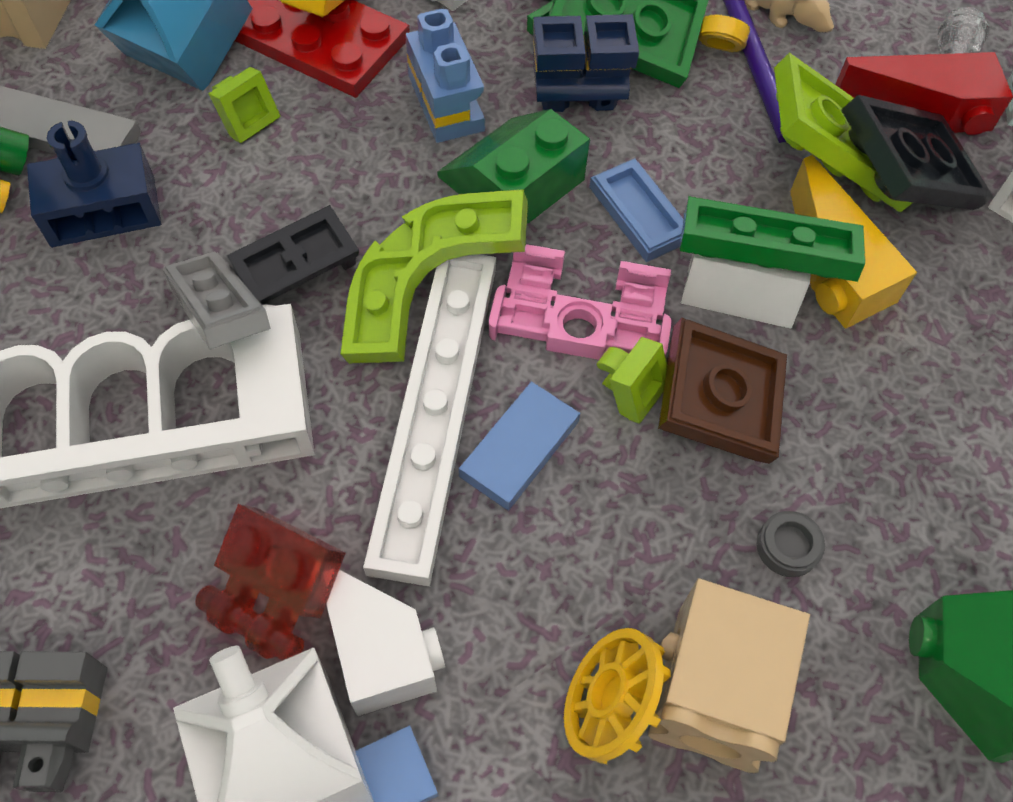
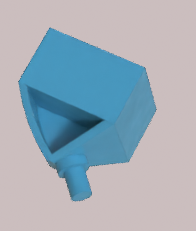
[94,0,253,91]

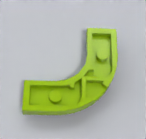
[340,189,528,364]

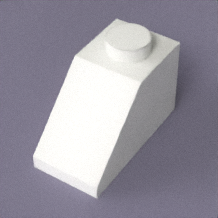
[318,566,445,716]

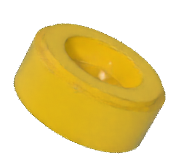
[698,15,750,52]

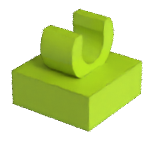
[208,67,281,143]
[596,337,667,424]

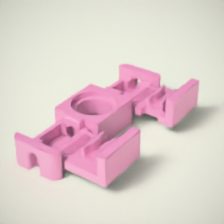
[489,244,671,360]

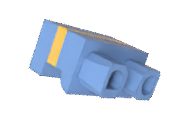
[406,8,485,143]

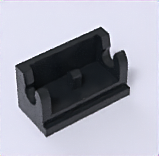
[227,205,359,305]

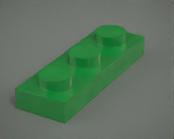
[679,196,865,282]

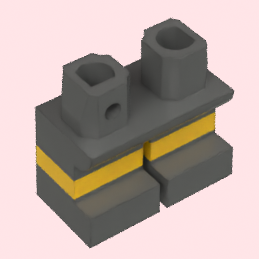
[0,651,108,792]

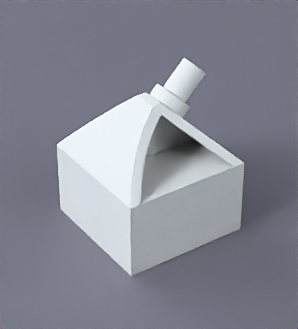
[173,646,374,802]

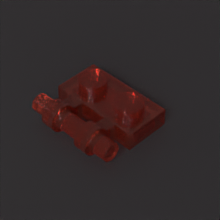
[195,504,346,661]

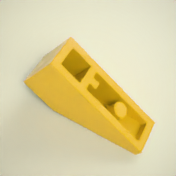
[790,155,917,329]

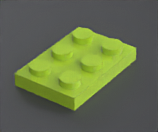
[774,52,913,213]

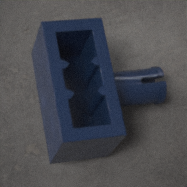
[27,120,162,248]

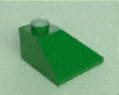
[909,590,1013,763]

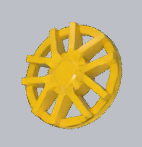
[564,628,671,764]

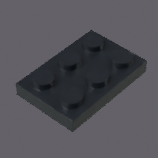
[841,95,994,210]

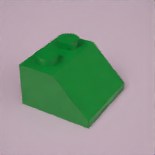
[437,109,590,224]

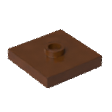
[658,318,787,464]

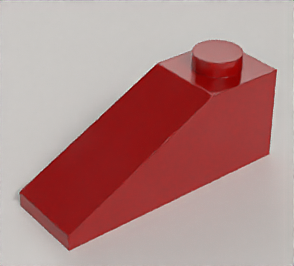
[835,52,1013,135]

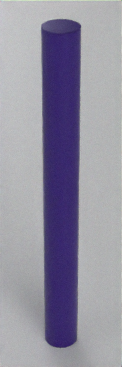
[723,0,786,143]

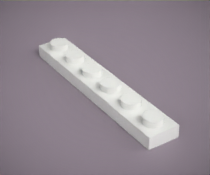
[363,254,496,587]

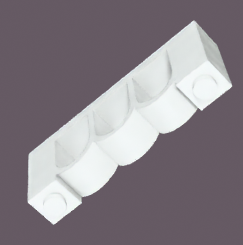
[0,303,315,508]

